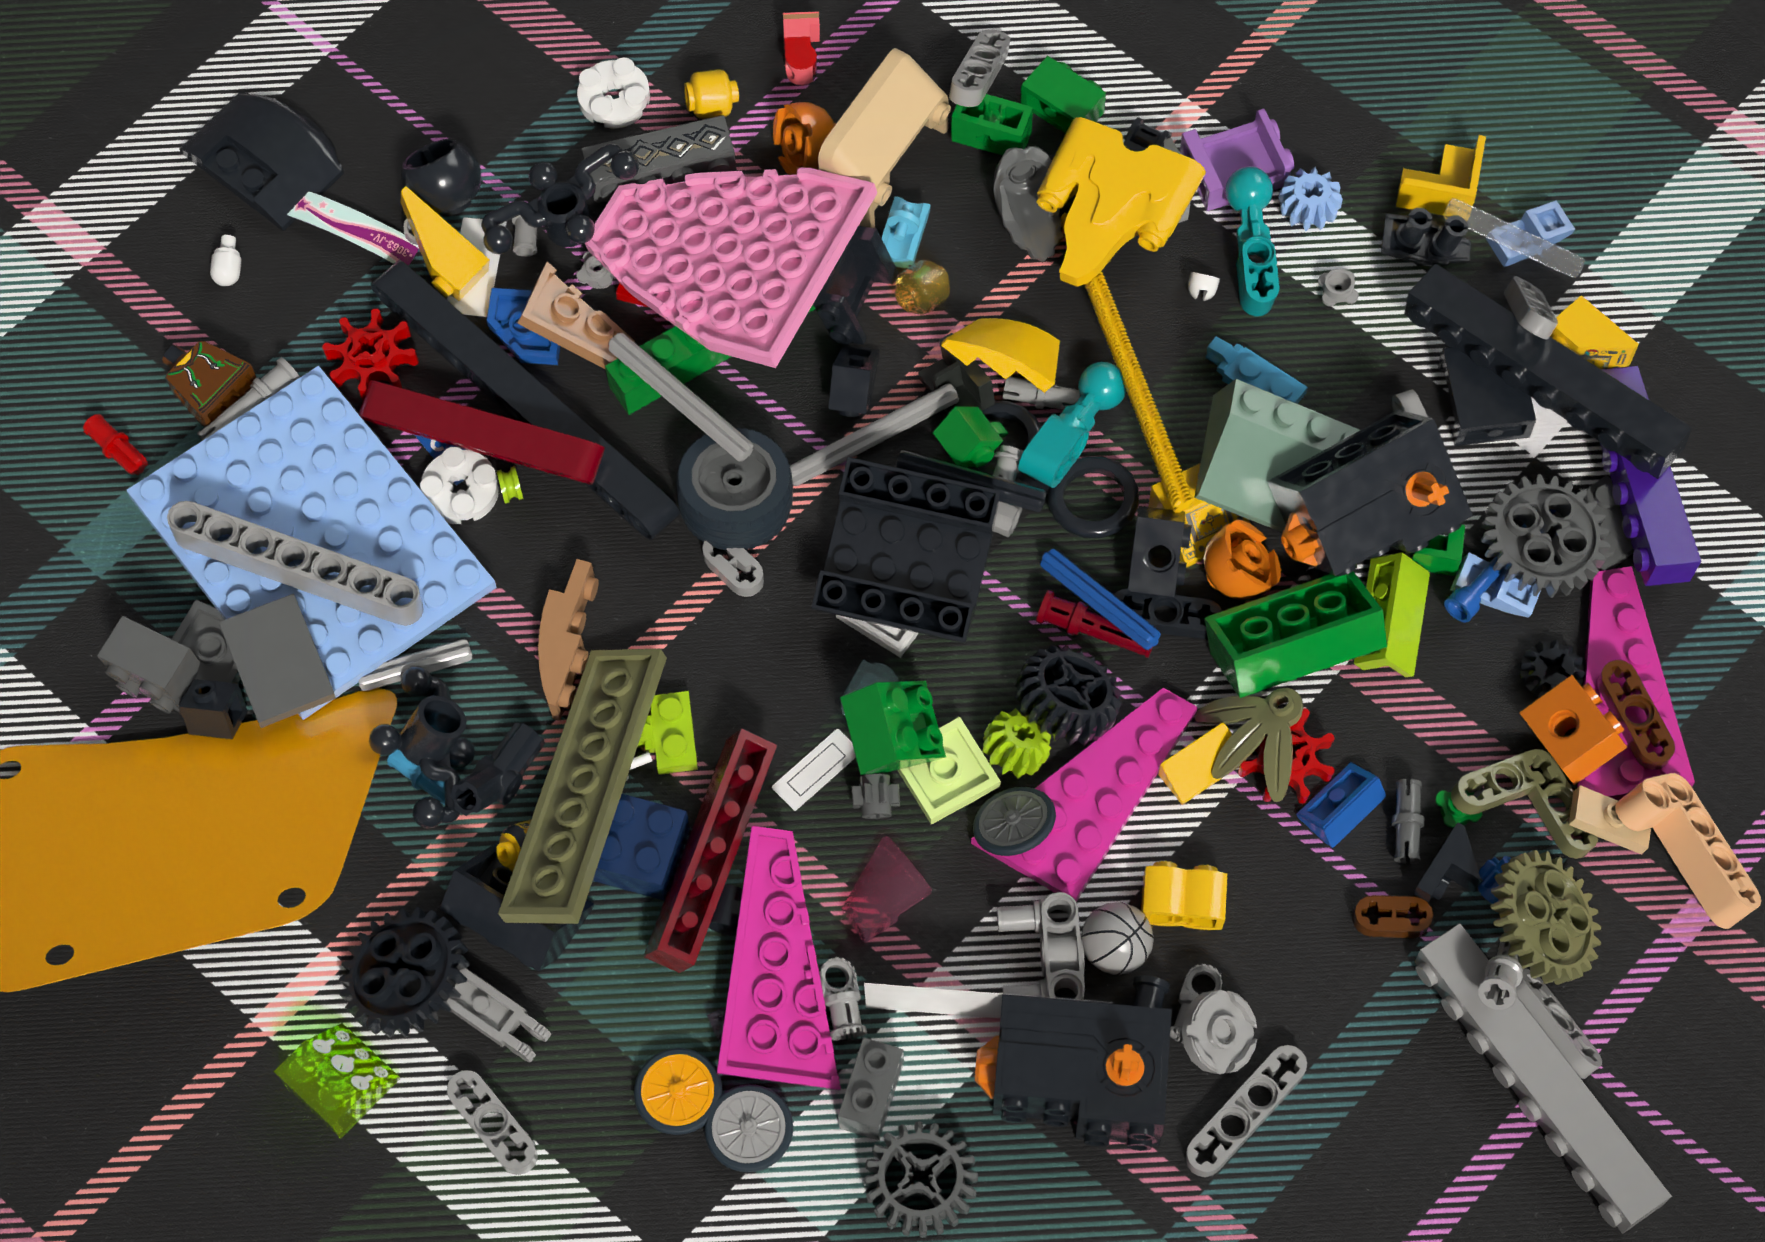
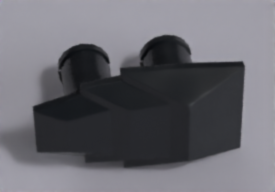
[1381,208,1471,267]

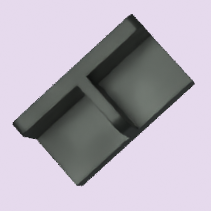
[918,333,995,414]

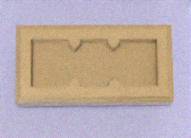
[1569,785,1651,854]

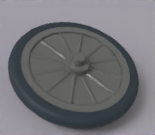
[973,787,1056,856]

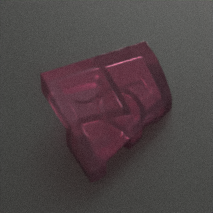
[842,836,931,943]

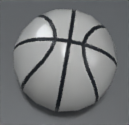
[1081,902,1154,975]

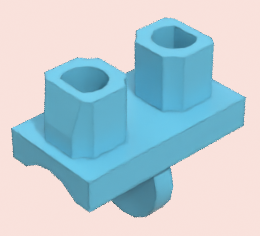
[881,196,930,268]

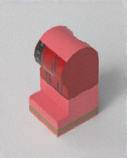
[783,12,820,86]

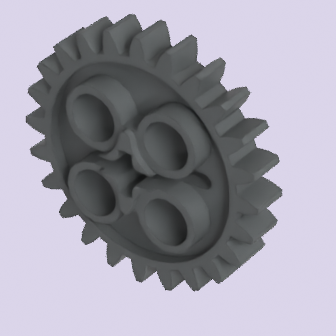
[1481,474,1610,598]

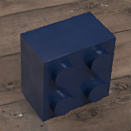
[593,794,690,901]

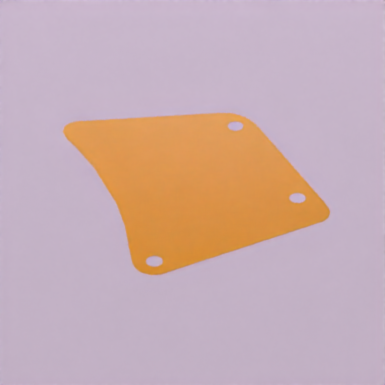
[0,688,397,992]

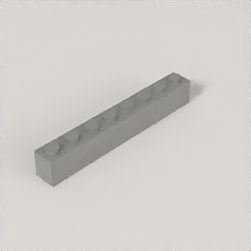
[1415,923,1672,1234]

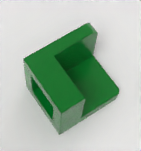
[1410,525,1465,576]

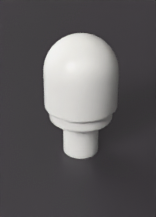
[210,235,242,286]

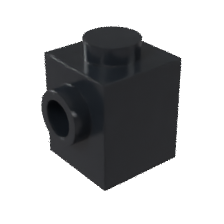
[179,679,248,739]

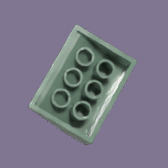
[1194,379,1360,532]

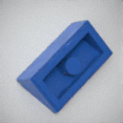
[1296,762,1386,848]

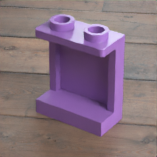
[1180,109,1294,211]

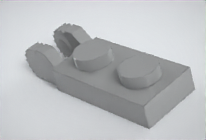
[447,968,551,1062]

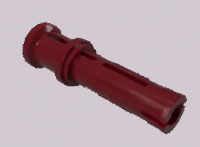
[1036,589,1153,658]

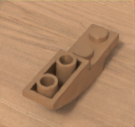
[538,559,599,720]

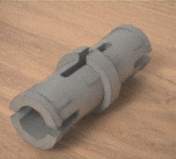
[1003,376,1081,410]

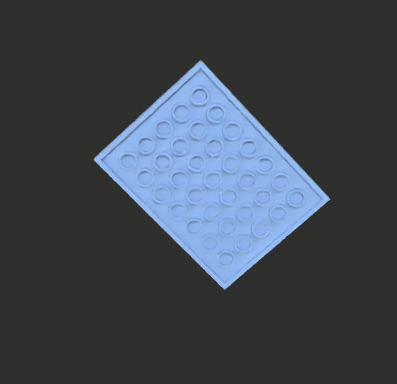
[127,366,497,720]

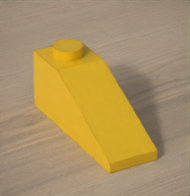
[401,186,490,302]

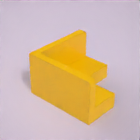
[1396,135,1486,220]

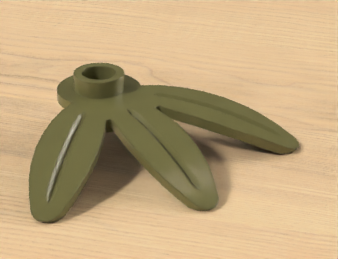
[1195,688,1303,802]

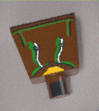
[162,341,257,428]

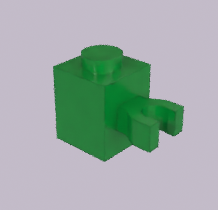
[933,406,1008,467]

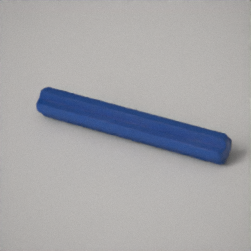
[1040,549,1161,650]

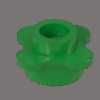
[1435,789,1482,828]

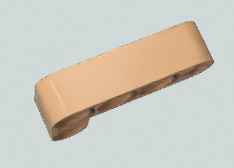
[1615,773,1761,929]

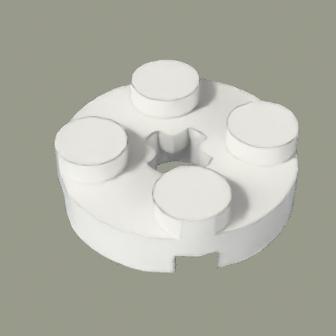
[577,57,650,129]
[420,447,498,524]

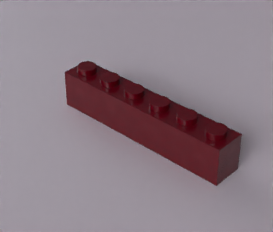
[643,729,777,973]

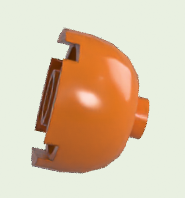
[773,102,836,175]
[1203,520,1281,600]

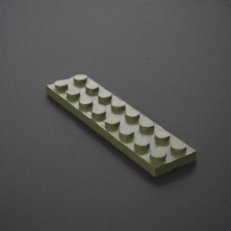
[498,649,667,924]

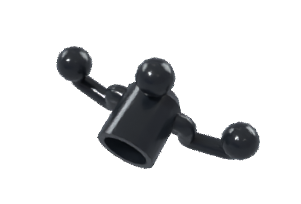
[481,144,639,255]
[369,666,475,828]

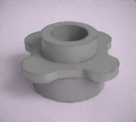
[577,251,614,289]
[1318,269,1359,306]

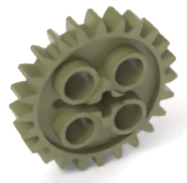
[1491,850,1601,985]

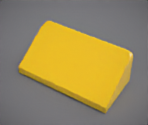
[1158,722,1246,805]

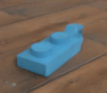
[1206,336,1307,404]

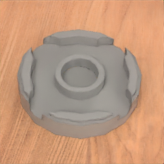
[1182,990,1257,1074]

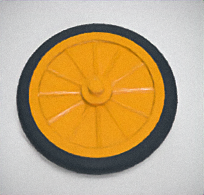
[634,1048,722,1135]

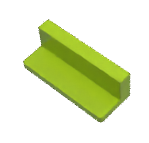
[1354,552,1430,677]

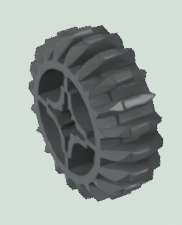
[863,1121,978,1238]

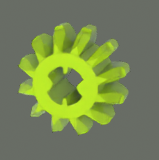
[982,708,1052,779]

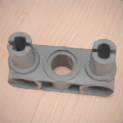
[997,892,1085,1000]

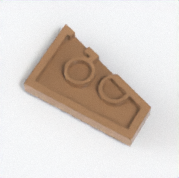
[517,262,635,370]

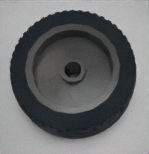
[677,428,793,550]

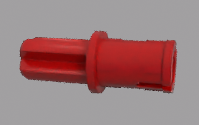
[83,414,148,475]

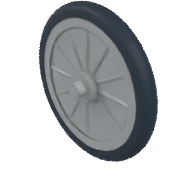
[705,1085,793,1172]

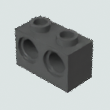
[838,1037,904,1141]

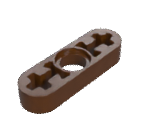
[1597,660,1675,770]

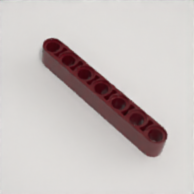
[359,380,605,485]

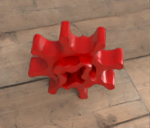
[322,308,419,400]
[1238,708,1335,804]

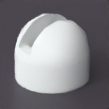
[1188,272,1220,301]

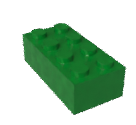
[1205,571,1387,698]

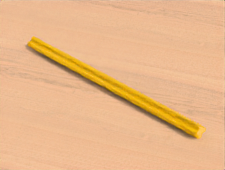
[1061,213,1194,514]

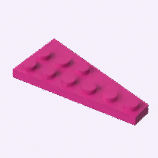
[1577,566,1695,800]
[971,688,1197,902]
[717,826,841,1090]

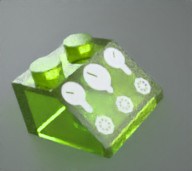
[274,1023,401,1139]

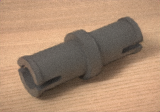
[1392,779,1424,864]

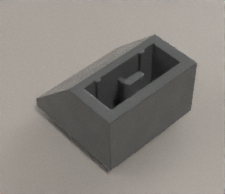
[97,616,200,714]

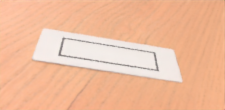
[772,729,856,811]

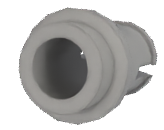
[512,215,537,257]
[993,445,1023,482]

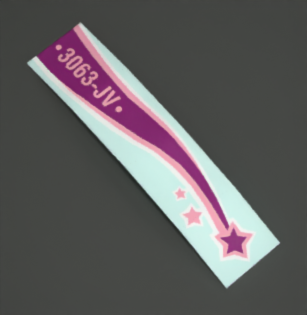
[287,192,419,266]

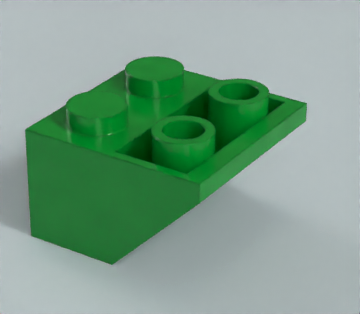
[840,681,946,775]

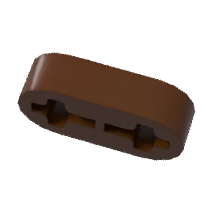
[1353,895,1433,938]

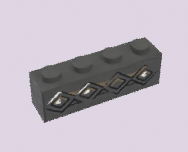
[582,115,737,204]

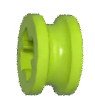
[497,466,524,504]

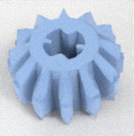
[1279,167,1343,232]

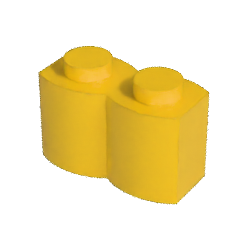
[1141,861,1227,930]

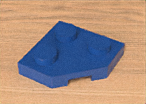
[487,288,560,365]

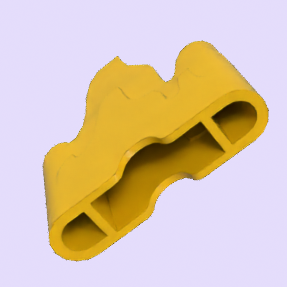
[1036,117,1206,286]

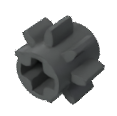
[852,774,900,819]

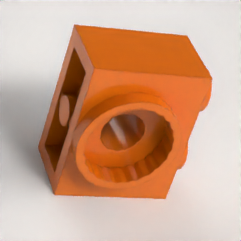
[1520,675,1627,785]

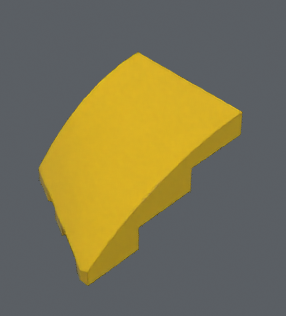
[941,318,1060,393]

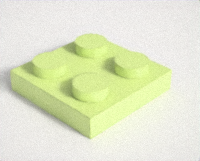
[898,717,1001,825]

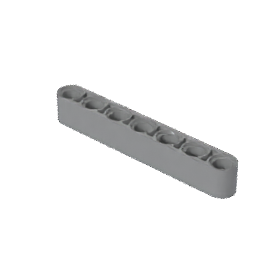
[167,501,424,626]

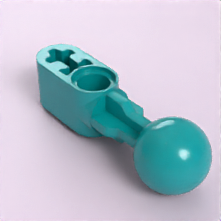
[1225,166,1279,316]
[1018,362,1127,488]

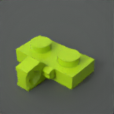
[637,691,698,775]

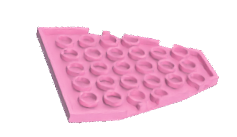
[585,168,878,368]

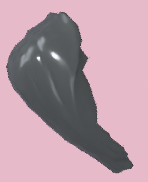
[993,146,1064,263]

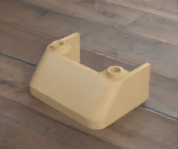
[818,48,951,228]

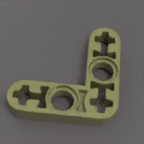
[1451,749,1598,859]

